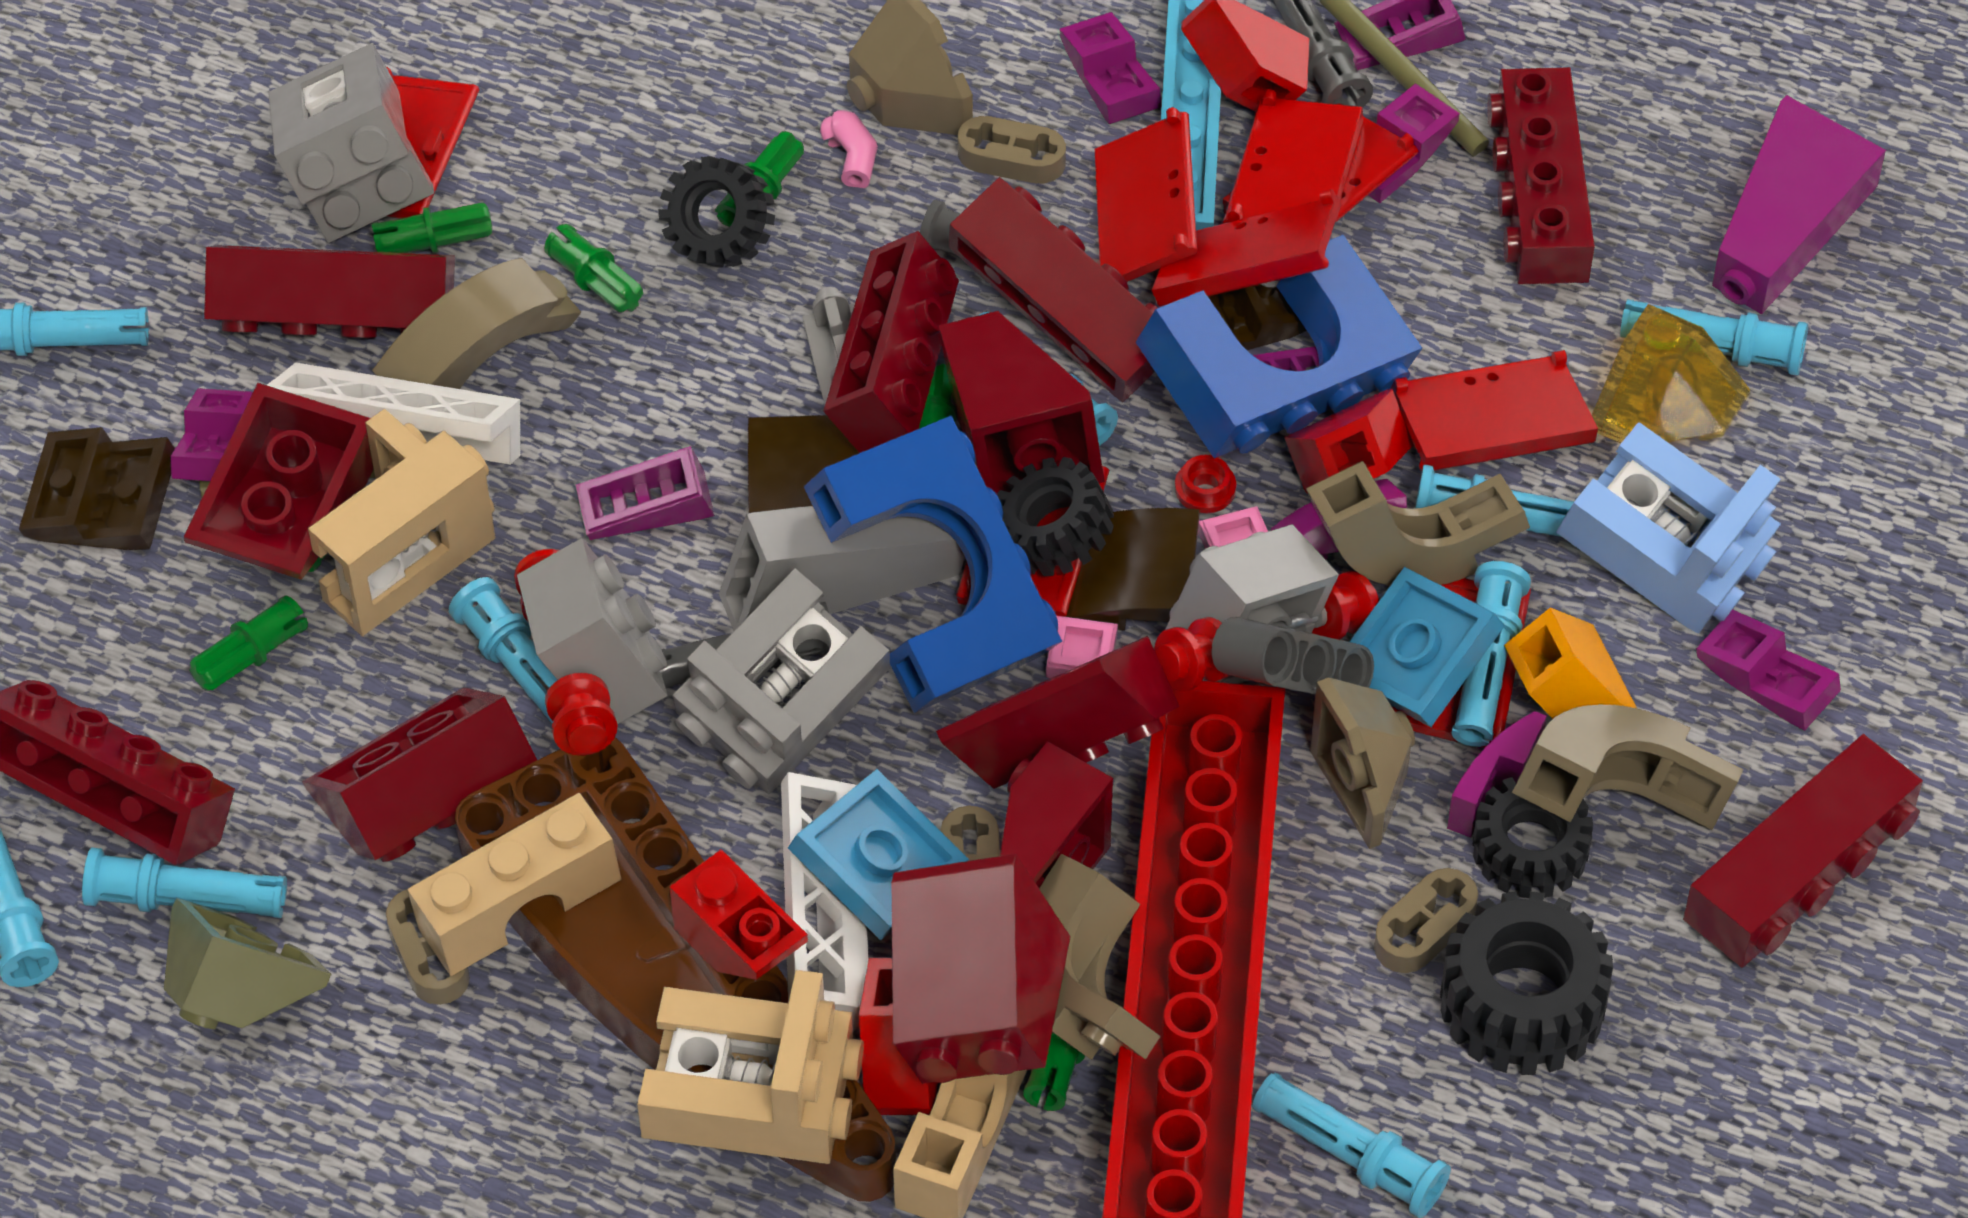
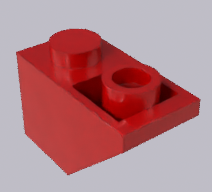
[1181,0,1309,112]
[1284,389,1413,494]
[670,849,808,980]
[859,958,938,1115]

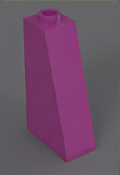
[1712,95,1886,314]

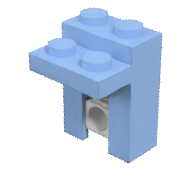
[1556,422,1781,634]

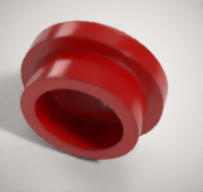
[1175,454,1237,513]

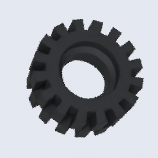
[658,156,775,268]
[997,457,1114,576]
[1472,777,1593,898]

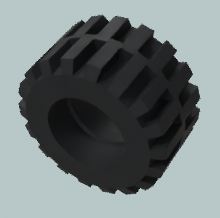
[1440,891,1613,1075]

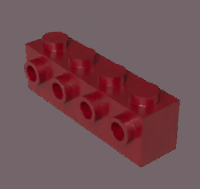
[1487,67,1595,284]
[949,177,1158,403]
[823,231,959,453]
[204,245,455,338]
[0,680,235,865]
[1683,734,1923,968]

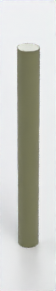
[1319,0,1490,157]

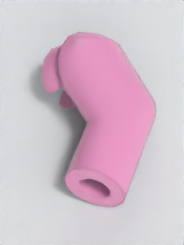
[820,110,878,188]

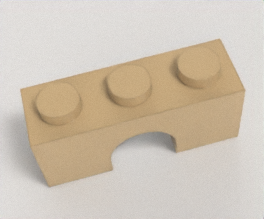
[407,793,621,976]
[893,1070,1027,1218]

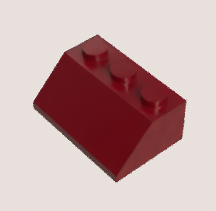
[936,636,1180,789]
[302,687,537,862]

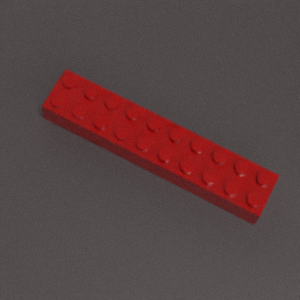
[1102,681,1285,1218]

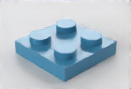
[1350,567,1505,727]
[788,769,969,940]

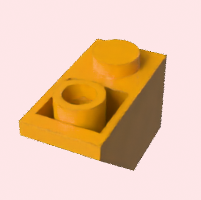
[1504,607,1637,719]

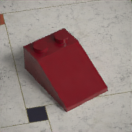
[184,383,374,580]
[1000,741,1113,889]

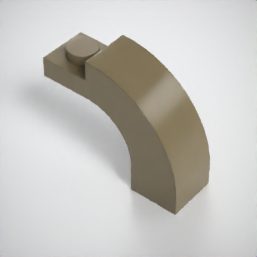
[372,258,581,389]
[1306,461,1530,586]
[1512,704,1744,830]
[1040,854,1160,1060]

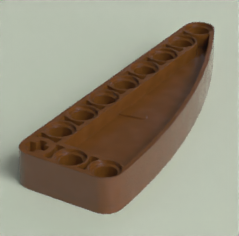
[455,737,896,1202]

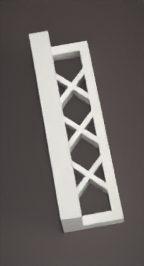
[267,363,520,465]
[781,772,869,1032]

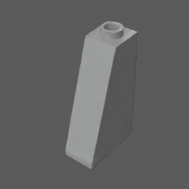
[719,506,966,631]

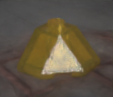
[1592,304,1750,444]

